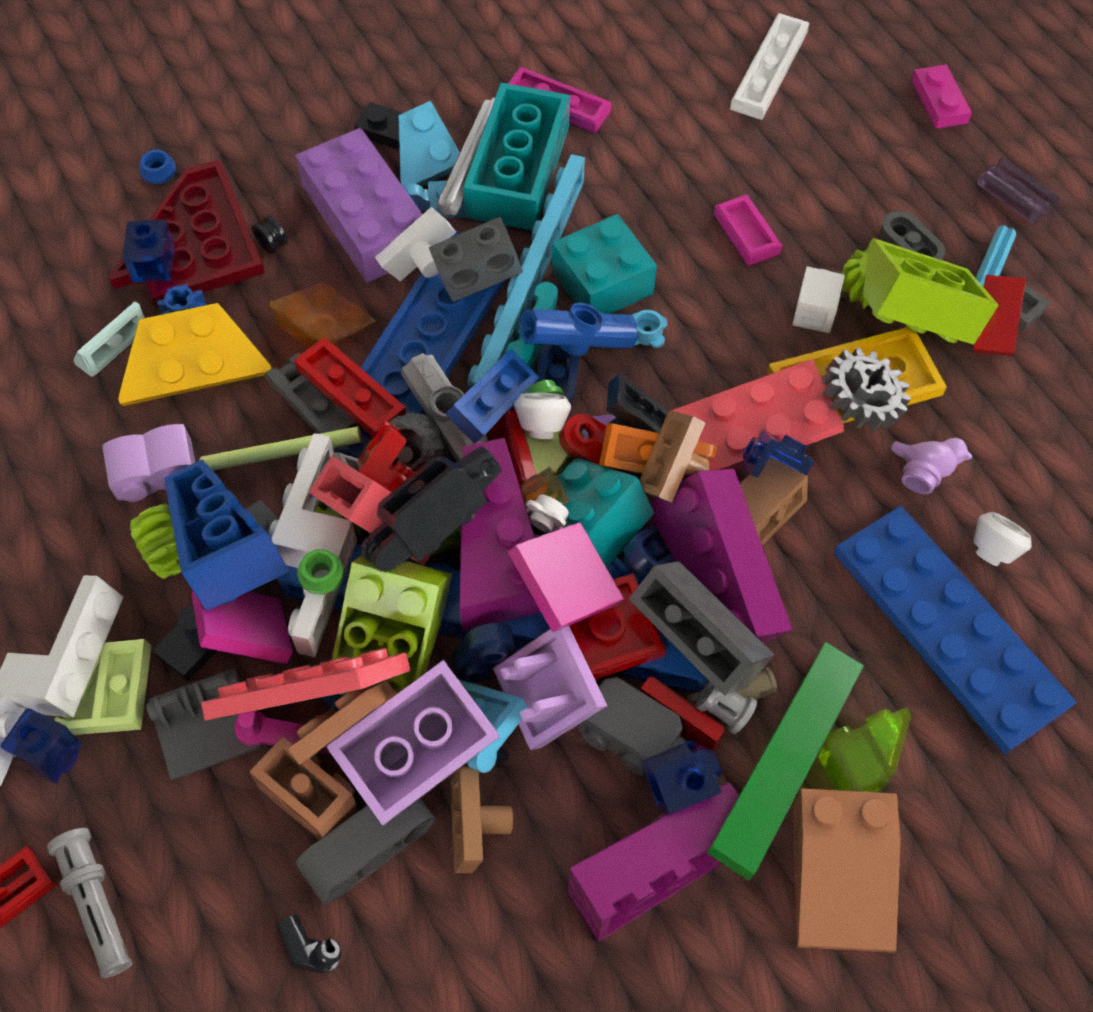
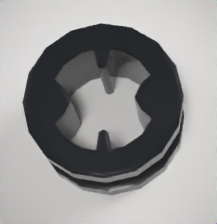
[252,215,288,254]

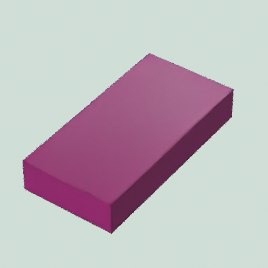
[714,194,783,266]

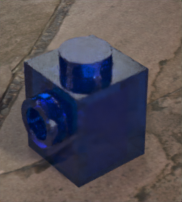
[123,220,175,282]
[641,740,722,815]

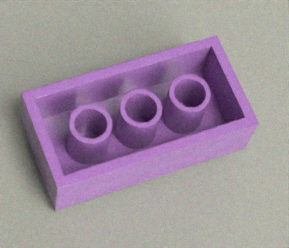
[295,128,423,283]

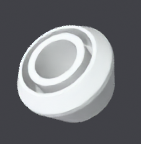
[514,393,571,439]
[973,512,1032,566]

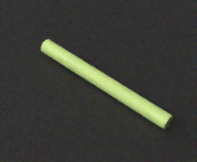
[200,426,362,471]

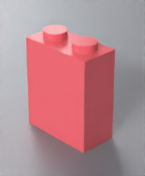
[308,456,433,566]

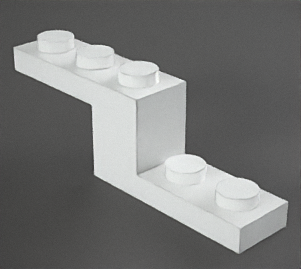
[268,433,357,657]
[0,575,123,787]

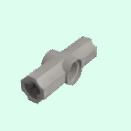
[401,353,488,462]

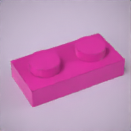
[911,64,972,129]

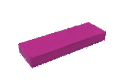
[508,67,612,133]

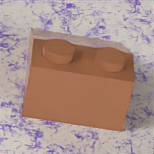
[792,788,900,953]

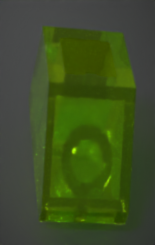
[818,707,911,792]

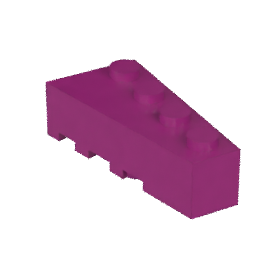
[649,469,792,644]
[568,782,739,942]

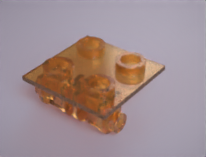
[268,282,377,349]

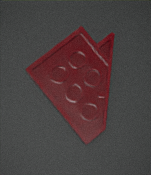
[109,159,265,308]

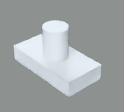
[375,207,456,281]

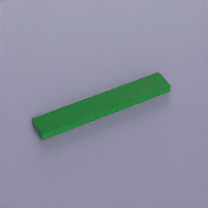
[707,642,864,881]

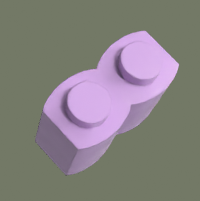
[102,424,195,502]

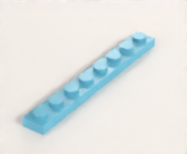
[467,154,585,388]

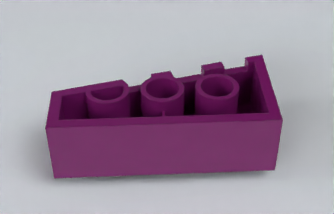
[460,438,541,631]

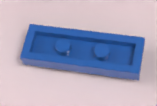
[445,349,539,444]

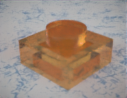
[520,467,570,518]

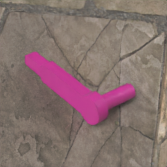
[234,710,332,756]

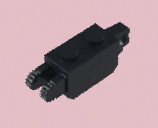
[360,446,502,573]

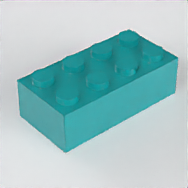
[463,83,570,231]

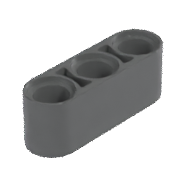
[296,798,436,905]

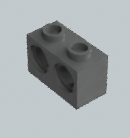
[428,217,523,302]

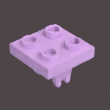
[493,626,607,750]

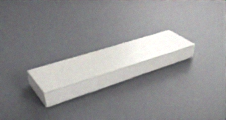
[730,13,809,120]

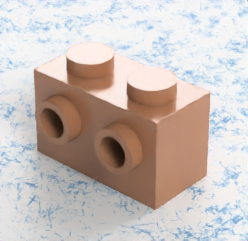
[249,736,359,840]

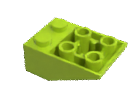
[332,555,452,695]

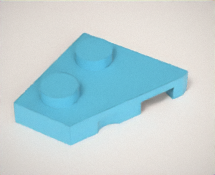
[399,101,460,187]

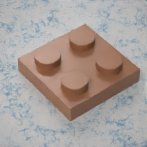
[288,680,397,765]

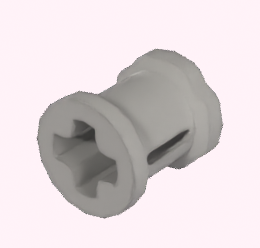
[695,681,757,734]

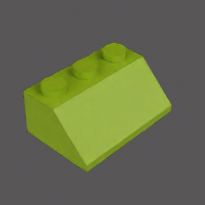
[863,238,999,345]

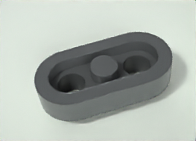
[880,211,945,260]

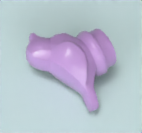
[891,438,972,494]

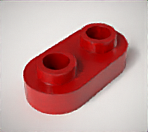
[559,414,633,474]

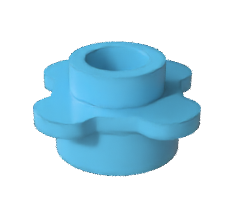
[632,310,667,348]

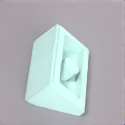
[73,302,145,377]

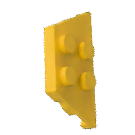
[118,303,272,406]

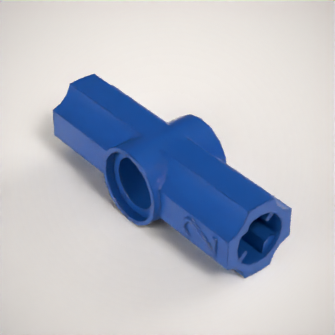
[520,303,638,356]

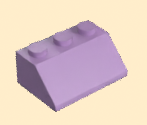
[326,660,500,826]

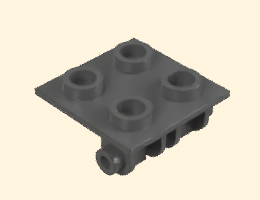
[146,668,260,781]

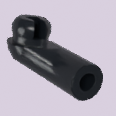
[276,915,341,974]

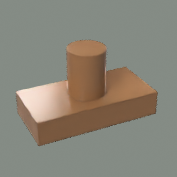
[639,410,709,503]
[450,767,513,873]

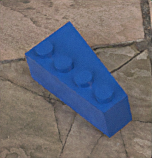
[164,459,290,611]

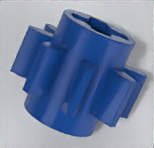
[157,284,206,315]

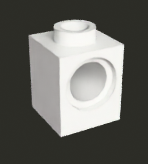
[792,267,844,333]

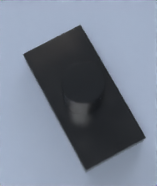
[606,373,669,433]
[152,605,218,682]

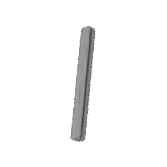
[437,97,495,217]

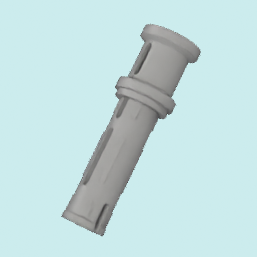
[47,828,133,978]

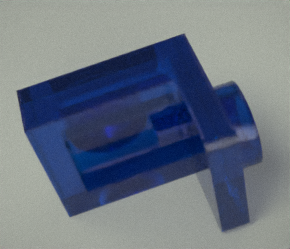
[742,430,815,478]
[1,708,82,784]

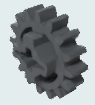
[821,348,911,431]

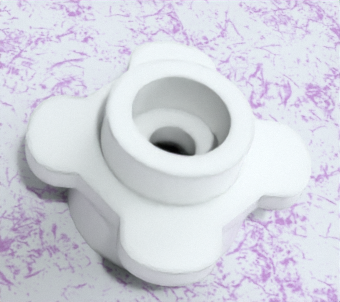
[526,494,569,534]

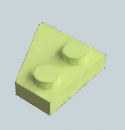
[51,639,152,736]

